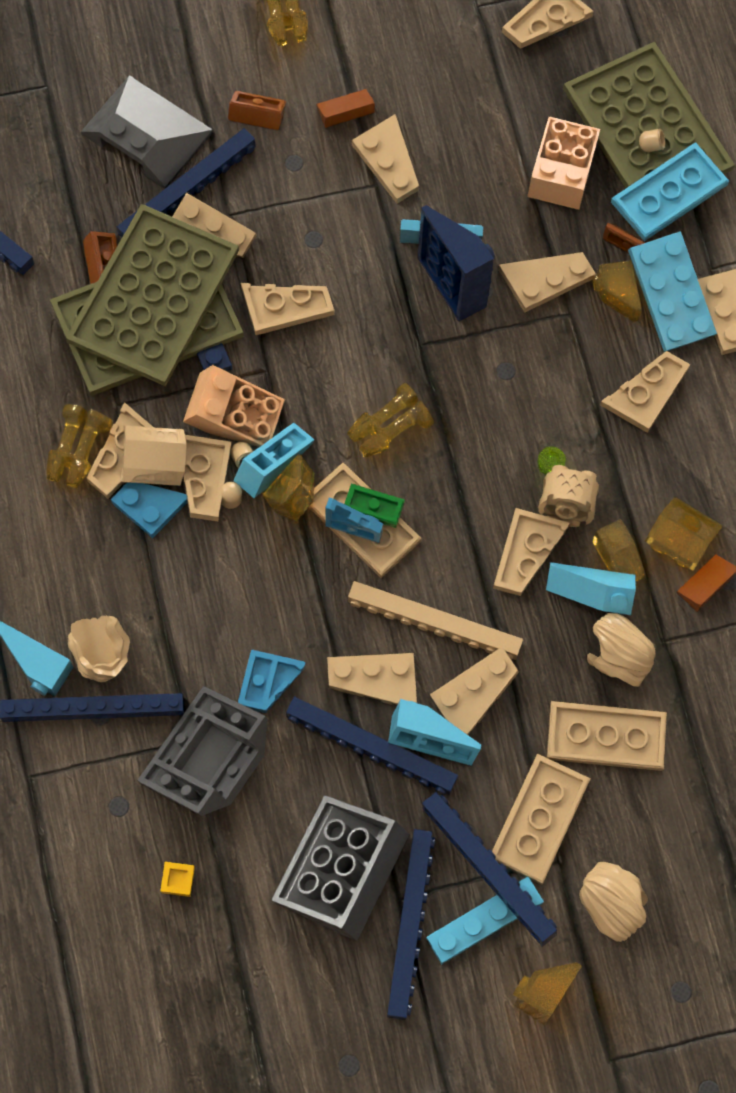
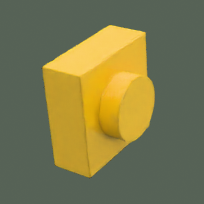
[160,862,195,897]

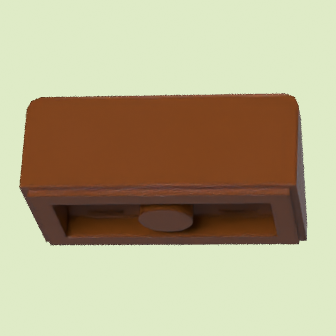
[316,89,375,128]
[228,91,286,130]
[603,223,647,253]
[83,231,117,284]
[677,555,736,612]

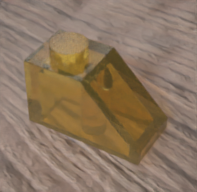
[593,261,642,322]
[262,454,314,522]
[593,519,645,582]

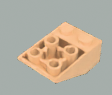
[528,117,600,210]
[183,365,285,447]

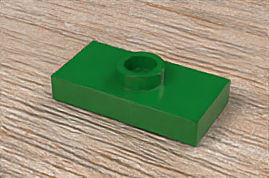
[344,483,405,528]

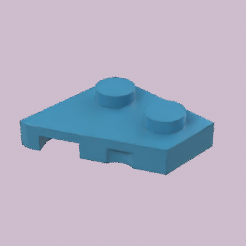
[111,482,188,538]
[325,498,383,543]
[238,650,305,713]

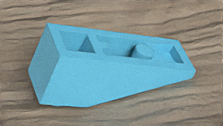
[233,423,314,498]
[546,562,636,615]
[0,621,73,696]
[388,699,481,766]

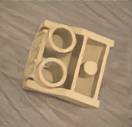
[120,426,186,486]

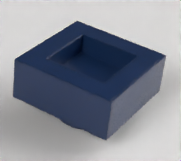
[197,343,232,371]

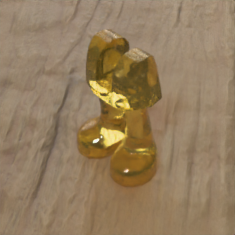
[267,0,308,46]
[347,382,434,458]
[47,404,113,488]

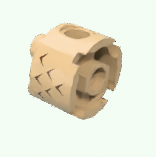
[538,465,599,527]

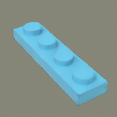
[426,877,544,965]

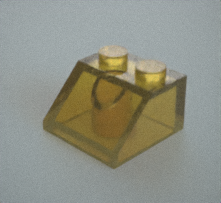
[645,497,723,570]
[513,962,582,1025]

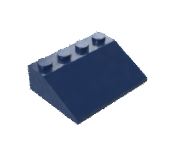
[418,205,495,322]

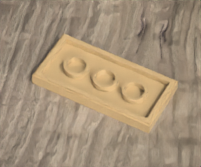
[303,463,421,578]
[547,701,667,771]
[492,754,591,885]

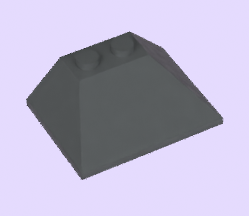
[81,75,213,189]
[137,686,268,816]

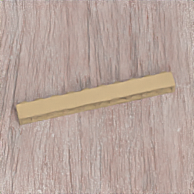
[348,581,523,660]

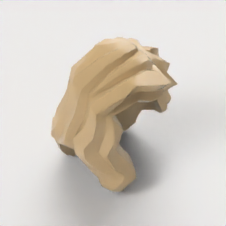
[587,613,655,687]
[68,615,130,682]
[579,862,648,942]

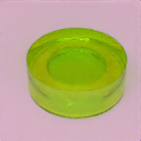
[537,447,566,475]

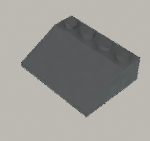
[272,795,409,941]

